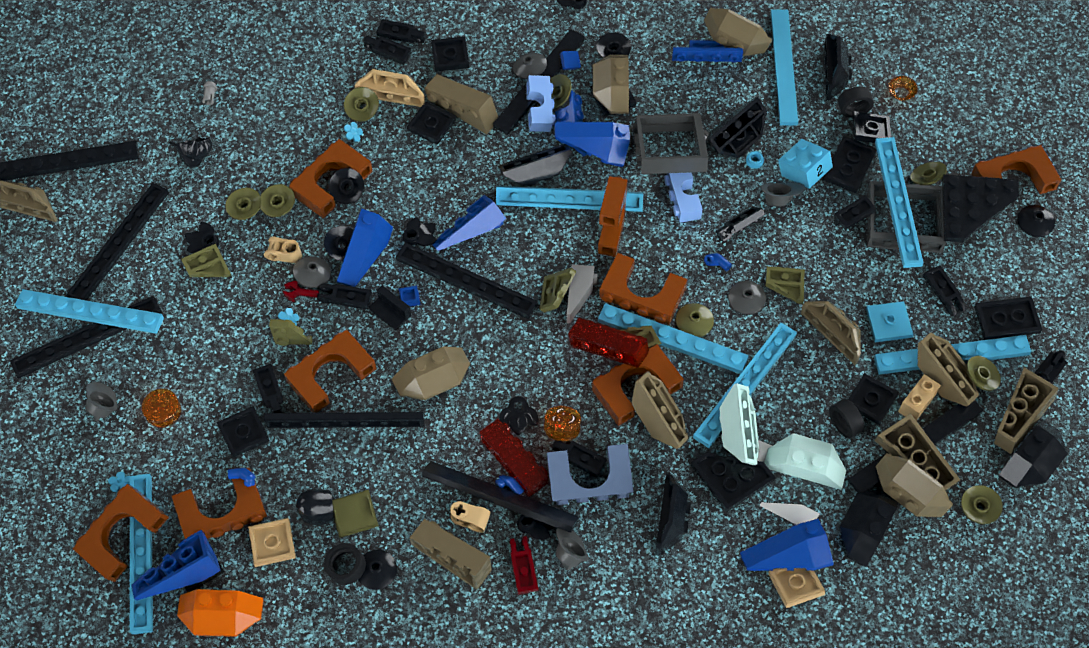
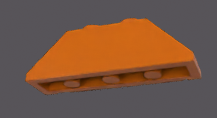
[177,589,264,637]

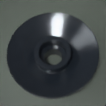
[596,32,631,58]
[329,168,365,205]
[1017,205,1055,237]
[324,226,353,262]
[358,550,397,590]

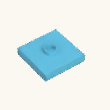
[866,301,913,342]

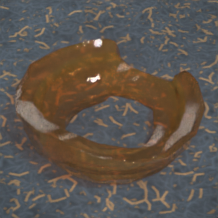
[888,76,918,101]

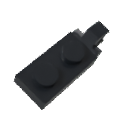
[376,19,426,43]
[363,35,412,65]
[716,206,765,242]
[252,364,284,413]
[552,438,607,478]

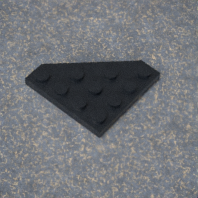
[942,174,1019,242]

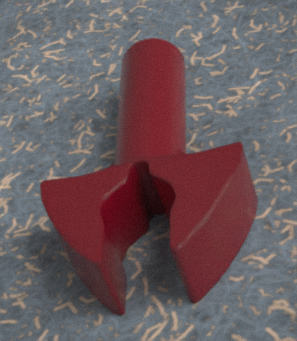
[283,281,319,302]

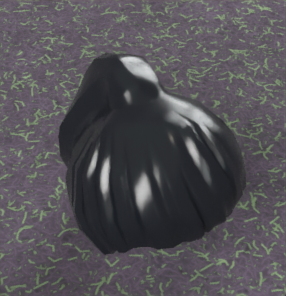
[168,137,212,168]

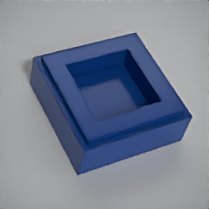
[560,51,581,70]
[398,285,421,307]

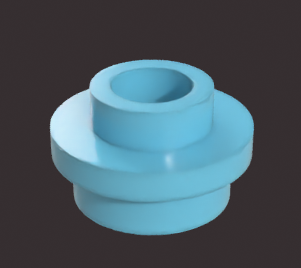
[746,151,764,169]

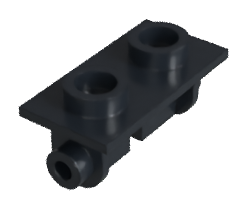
[1035,350,1068,384]

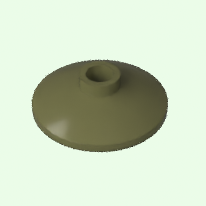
[550,74,572,108]
[344,87,379,122]
[910,162,947,185]
[260,184,295,217]
[225,188,262,220]
[676,303,714,337]
[966,356,1001,391]
[961,485,1003,524]

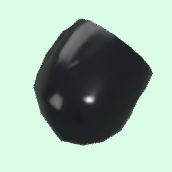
[296,489,333,525]

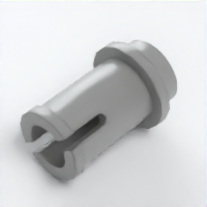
[202,81,217,105]

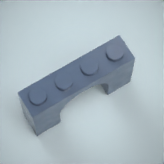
[546,444,633,505]

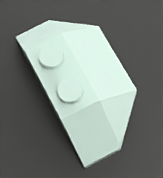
[719,383,759,465]
[764,433,846,490]

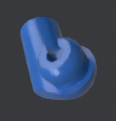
[704,253,732,271]
[228,468,256,487]
[495,475,524,494]

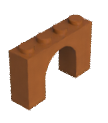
[289,139,373,218]
[971,145,1062,194]
[598,176,628,257]
[599,253,688,325]
[284,329,377,413]
[592,344,684,426]
[171,467,267,539]
[72,484,169,582]

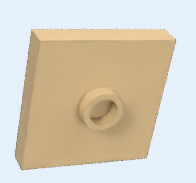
[248,518,296,567]
[769,568,825,608]

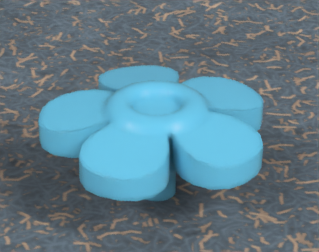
[344,122,363,142]
[278,308,299,326]
[108,472,130,492]

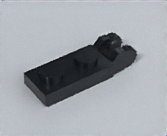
[923,265,967,316]
[317,283,372,310]

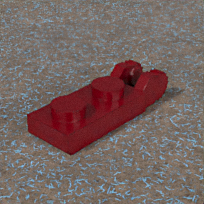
[509,536,538,595]

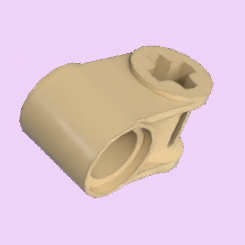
[264,236,302,263]
[450,501,491,533]

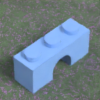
[526,76,556,132]
[664,172,702,223]

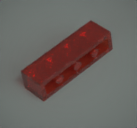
[568,318,649,368]
[479,419,548,497]

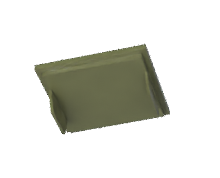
[332,490,379,538]

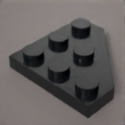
[690,452,776,512]

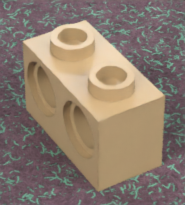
[898,374,941,421]

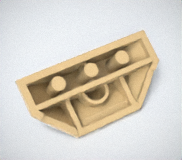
[355,69,425,107]

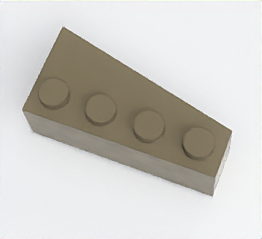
[424,74,498,134]
[994,367,1059,454]
[874,414,960,491]
[410,519,492,590]

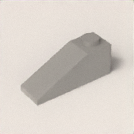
[567,264,598,323]

